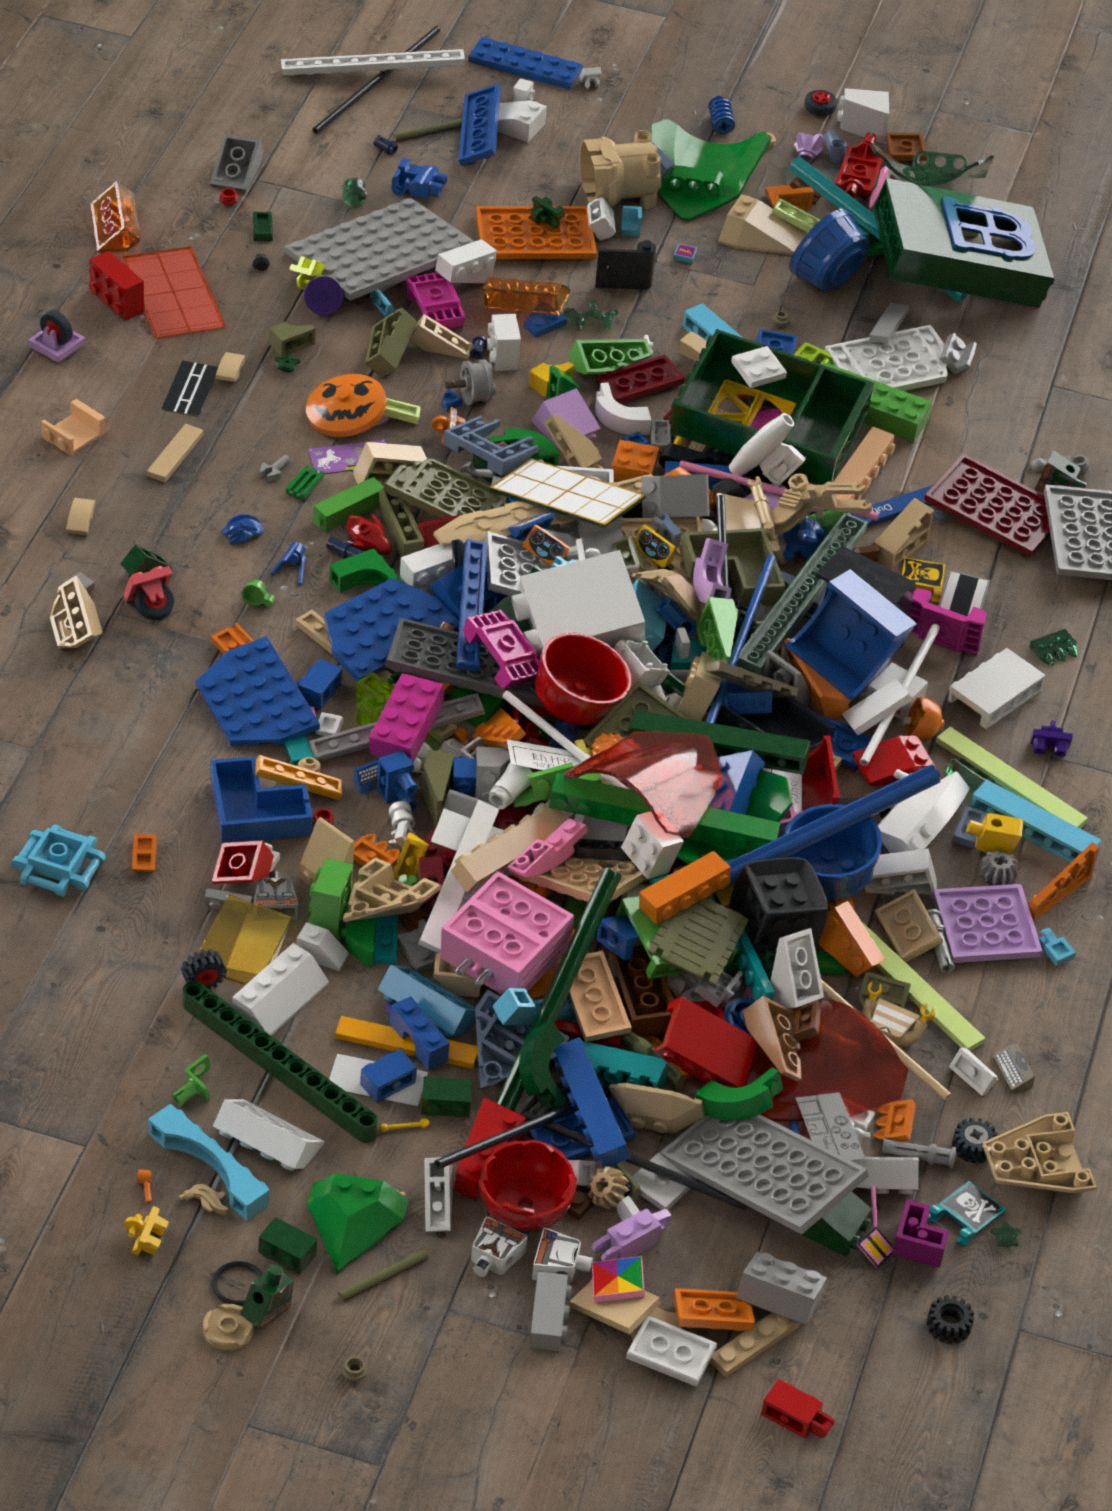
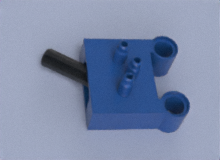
[430,539,509,633]

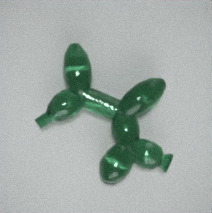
[563,299,619,330]

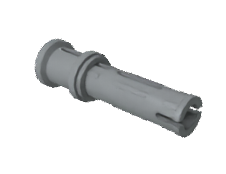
[927,909,955,973]
[882,1138,956,1169]

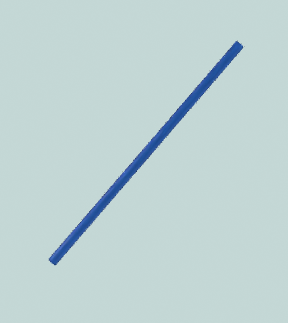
[706,554,776,724]

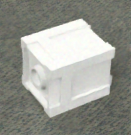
[613,640,670,689]

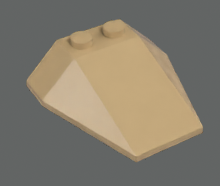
[718,194,808,255]

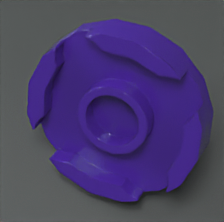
[304,276,343,316]

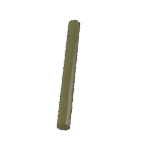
[393,119,462,141]
[338,1249,428,1301]

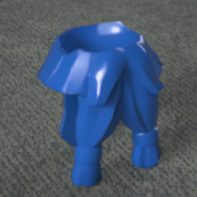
[783,517,827,562]

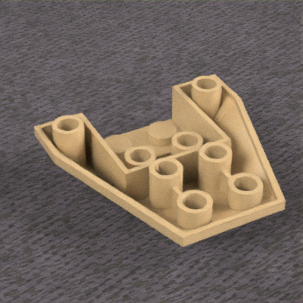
[982,1112,1097,1193]

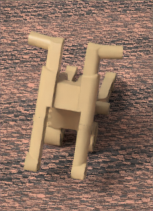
[748,474,873,565]

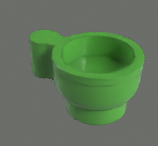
[241,580,275,607]

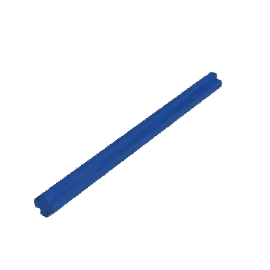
[715,764,941,892]

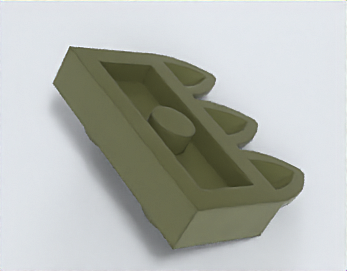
[859,971,911,1008]

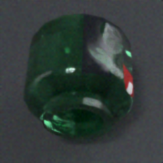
[342,178,367,206]

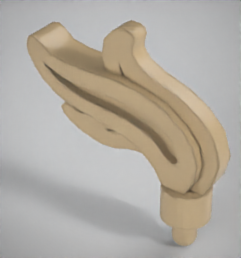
[179,1184,228,1215]

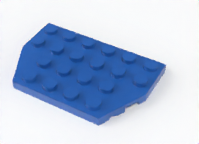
[324,578,459,683]
[195,636,320,746]

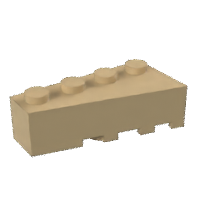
[677,651,721,721]

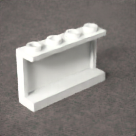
[948,648,1046,729]

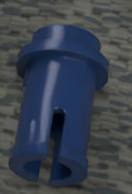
[373,135,398,155]
[470,335,487,359]

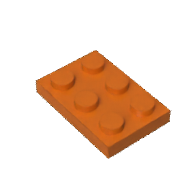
[673,1288,755,1331]

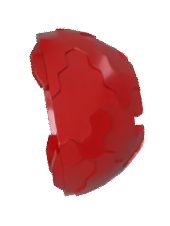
[478,1140,577,1231]

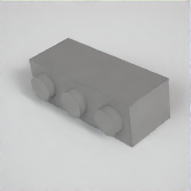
[529,1272,572,1351]

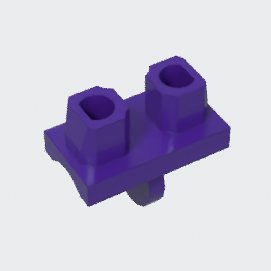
[1030,720,1073,757]

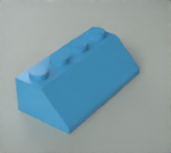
[377,965,476,1038]

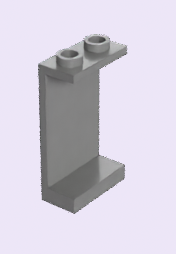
[578,513,639,582]

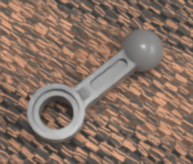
[1031,455,1090,474]

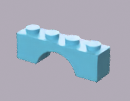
[492,988,576,1025]

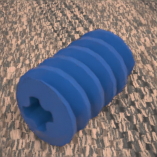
[708,96,736,134]

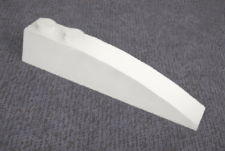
[877,771,970,853]
[851,1157,919,1194]

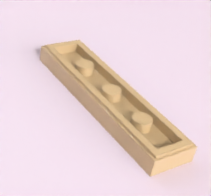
[147,424,204,483]

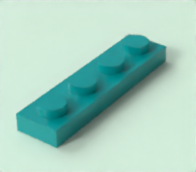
[735,930,775,1001]

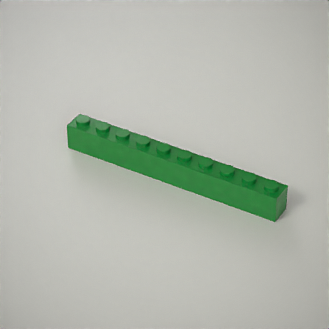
[549,773,780,852]

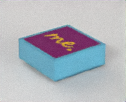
[673,244,697,264]

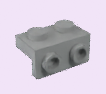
[695,971,743,1008]

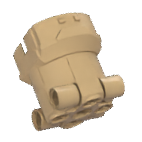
[580,130,661,209]

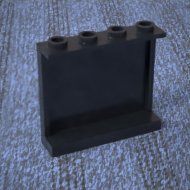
[716,697,836,753]

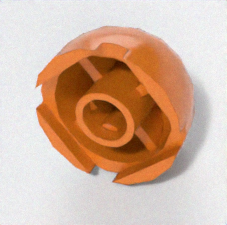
[905,696,944,741]

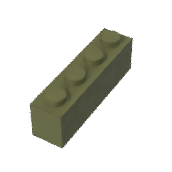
[379,489,424,558]

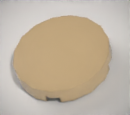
[203,1304,253,1350]

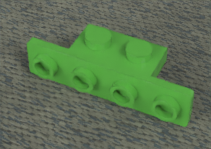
[513,762,602,807]

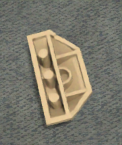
[50,576,103,649]
[609,1083,705,1133]

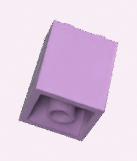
[532,388,601,447]

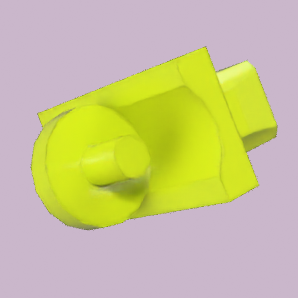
[289,256,325,290]

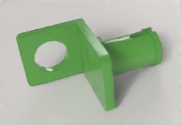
[172,1054,211,1106]

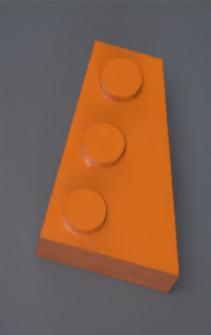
[818,901,885,977]

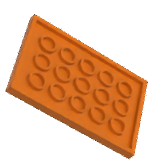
[476,206,597,260]

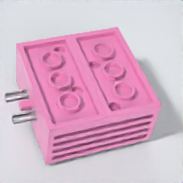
[440,871,574,995]

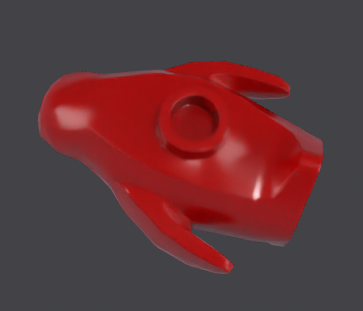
[346,515,392,556]

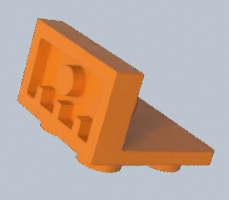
[765,185,814,210]

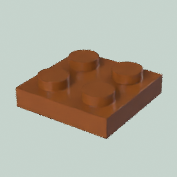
[885,133,928,162]

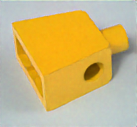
[966,813,1023,855]

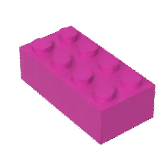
[369,673,444,763]

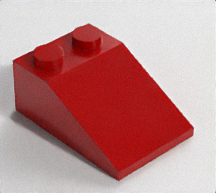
[852,736,935,786]

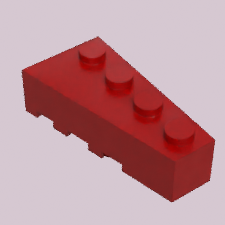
[454,1097,526,1201]

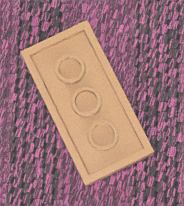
[557,951,631,1042]

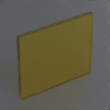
[198,894,292,985]

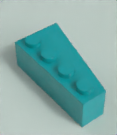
[582,1041,668,1090]

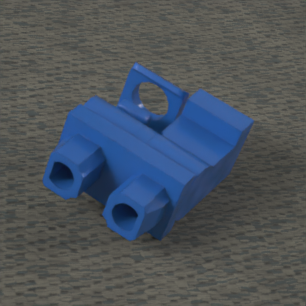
[391,158,447,200]

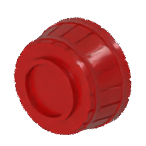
[535,632,632,726]

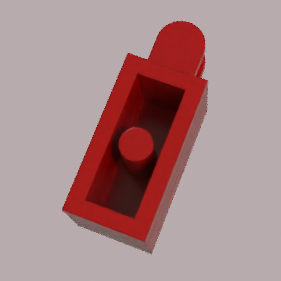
[761,1379,835,1439]

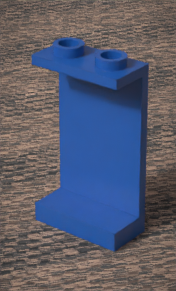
[722,683,772,714]
[597,915,640,960]

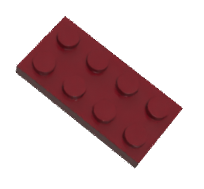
[596,354,685,404]

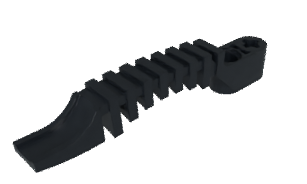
[658,443,791,489]

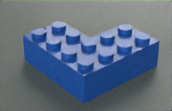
[210,756,313,844]

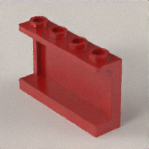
[655,997,757,1088]

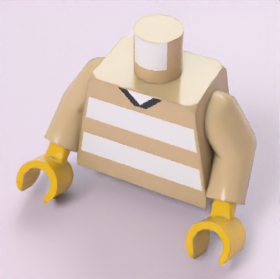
[862,982,936,1054]

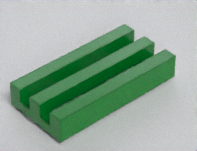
[286,465,324,501]

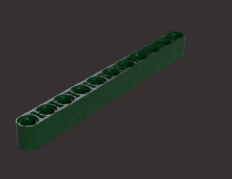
[182,981,378,1143]

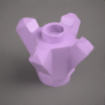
[794,133,824,163]

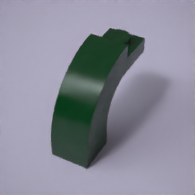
[519,1021,567,1110]

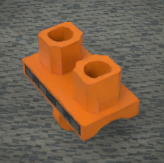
[432,407,465,446]

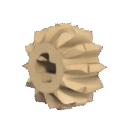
[587,1166,630,1209]

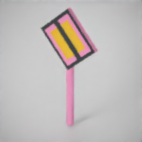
[857,1186,893,1269]

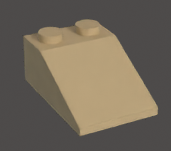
[300,817,354,886]

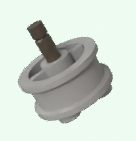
[445,359,496,405]

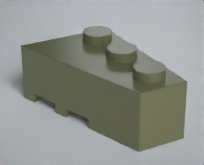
[365,307,418,378]

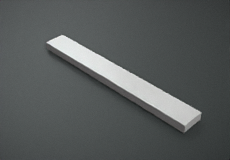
[418,800,499,954]

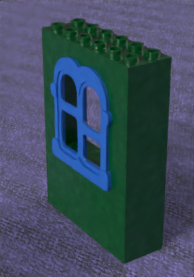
[873,178,1055,308]

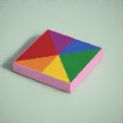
[592,1256,645,1303]

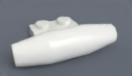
[729,413,806,486]

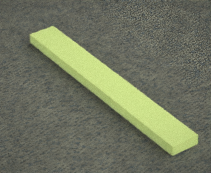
[936,727,1088,829]
[862,922,985,1051]

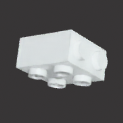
[866,663,928,720]

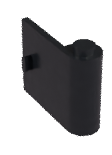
[595,240,656,290]

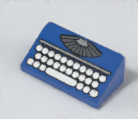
[508,513,555,540]
[354,760,378,794]

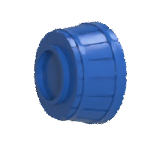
[789,209,870,292]
[783,804,882,900]

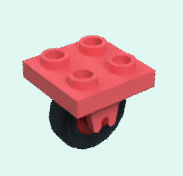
[123,566,175,620]

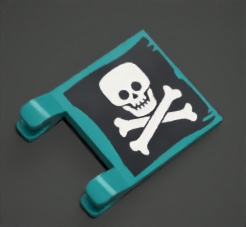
[928,1181,1006,1246]

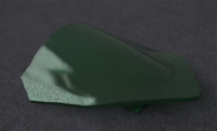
[870,142,994,186]

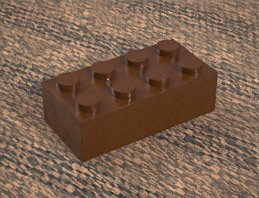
[608,945,674,1037]

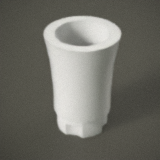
[488,762,533,809]

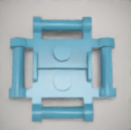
[11,824,106,897]

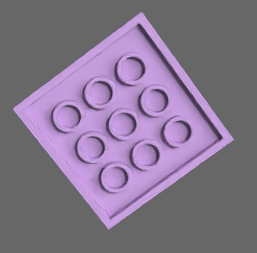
[932,884,1042,963]

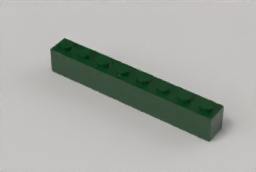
[629,710,810,775]

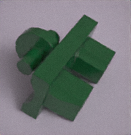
[531,196,565,229]

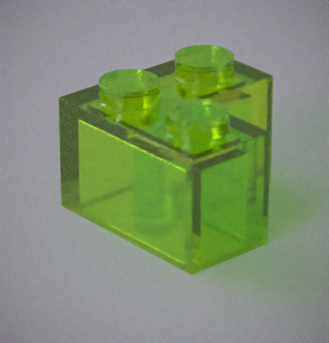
[356,672,394,726]

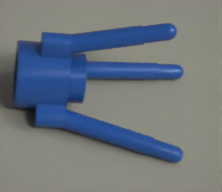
[271,542,307,585]

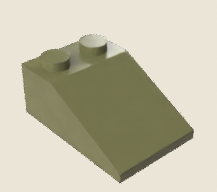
[419,750,455,827]

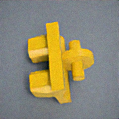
[124,1206,169,1256]

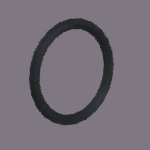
[211,1261,263,1305]

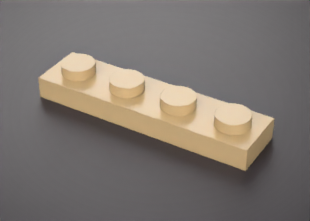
[709,1312,800,1378]

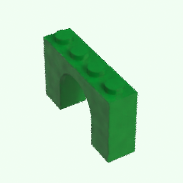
[329,549,405,592]

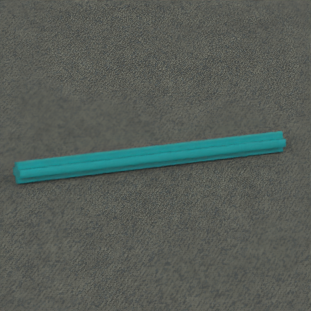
[788,156,968,303]

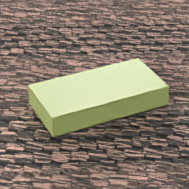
[383,398,421,424]

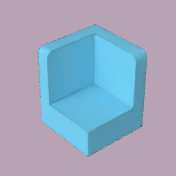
[621,206,642,237]

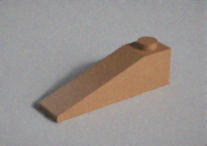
[743,996,801,1081]

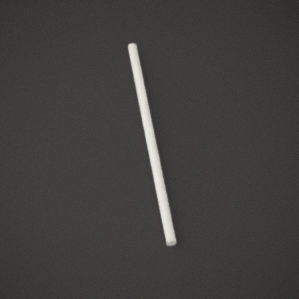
[860,624,940,766]
[502,691,629,789]

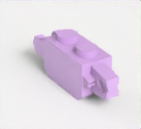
[591,1208,671,1261]

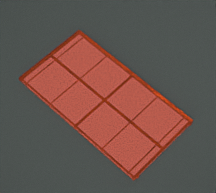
[123,246,225,338]

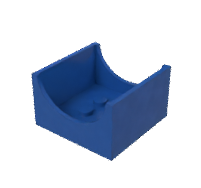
[785,569,917,700]

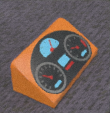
[522,525,570,566]

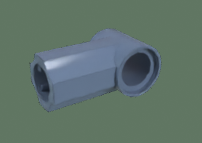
[824,130,847,164]

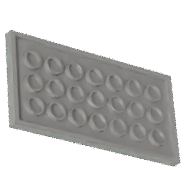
[660,1114,869,1234]

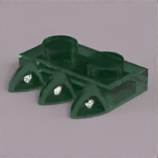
[1029,629,1078,666]

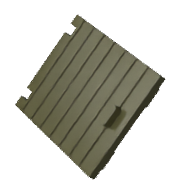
[647,898,749,986]

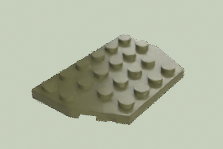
[383,458,508,518]

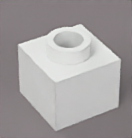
[512,78,535,102]

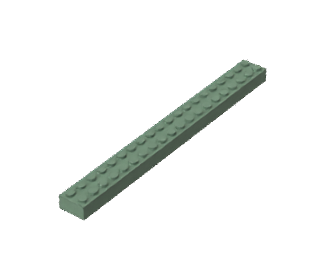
[736,512,868,675]

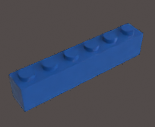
[552,1037,631,1168]

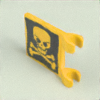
[902,557,945,603]

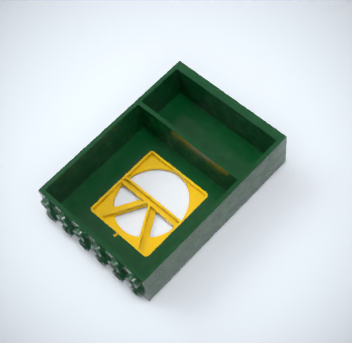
[669,329,875,485]

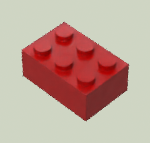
[89,251,144,321]

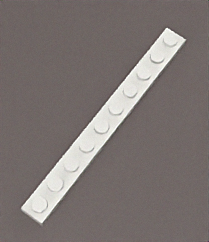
[281,49,465,76]

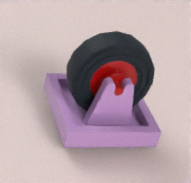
[28,310,85,363]

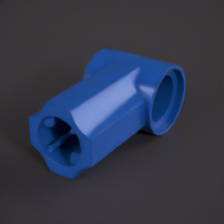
[656,597,696,637]

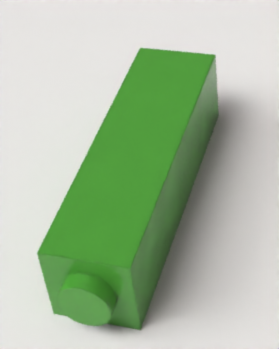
[312,477,384,532]

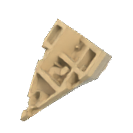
[631,569,701,627]
[343,857,442,922]

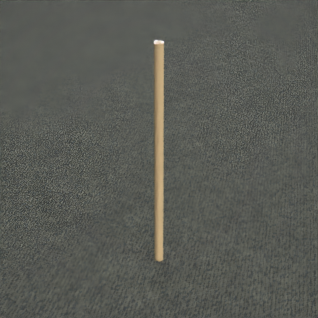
[776,948,951,1101]

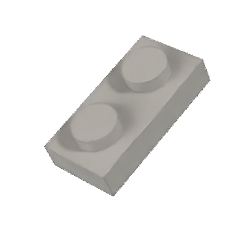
[205,888,253,914]

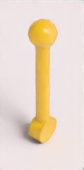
[379,1119,429,1133]

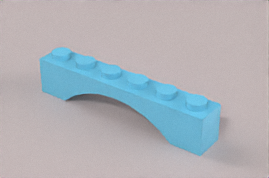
[148,1104,269,1221]

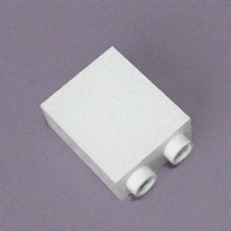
[511,550,646,656]

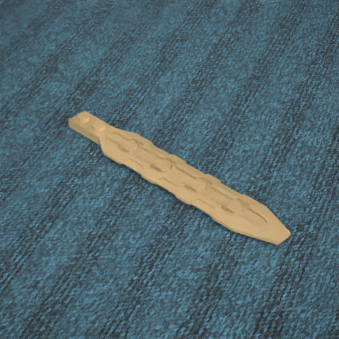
[433,474,653,545]

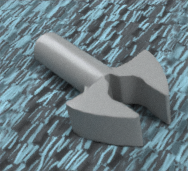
[260,455,290,482]
[459,461,497,480]

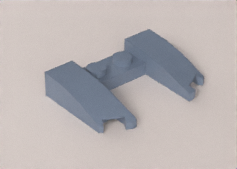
[443,416,539,476]

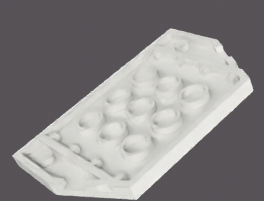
[825,325,947,391]

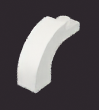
[595,383,651,435]

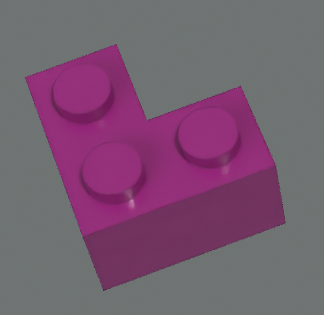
[892,1199,949,1268]

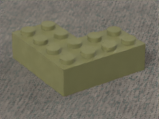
[680,528,785,607]

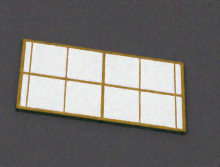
[489,458,646,529]

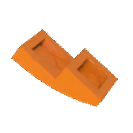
[132,834,157,872]

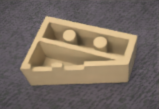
[353,442,427,485]
[872,498,934,569]

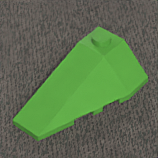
[568,339,652,374]
[696,597,738,662]

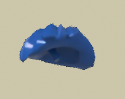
[222,514,264,544]

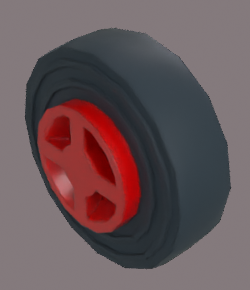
[804,90,837,116]

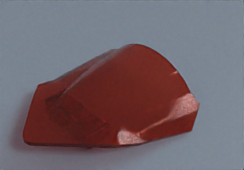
[564,731,723,838]
[746,999,909,1121]

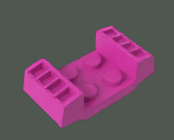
[406,272,465,329]
[909,588,987,655]
[462,609,540,689]

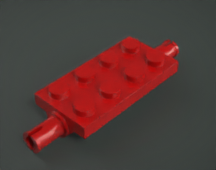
[835,132,885,199]

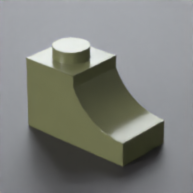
[269,322,315,356]

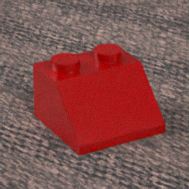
[211,841,274,884]

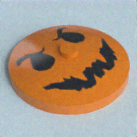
[306,374,387,437]

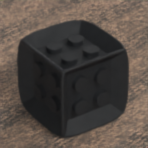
[729,858,828,960]

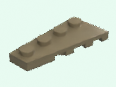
[704,659,798,698]

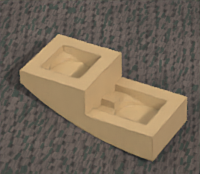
[215,352,245,382]
[66,498,95,535]

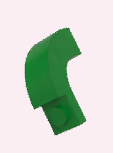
[488,428,559,466]
[695,1067,783,1120]

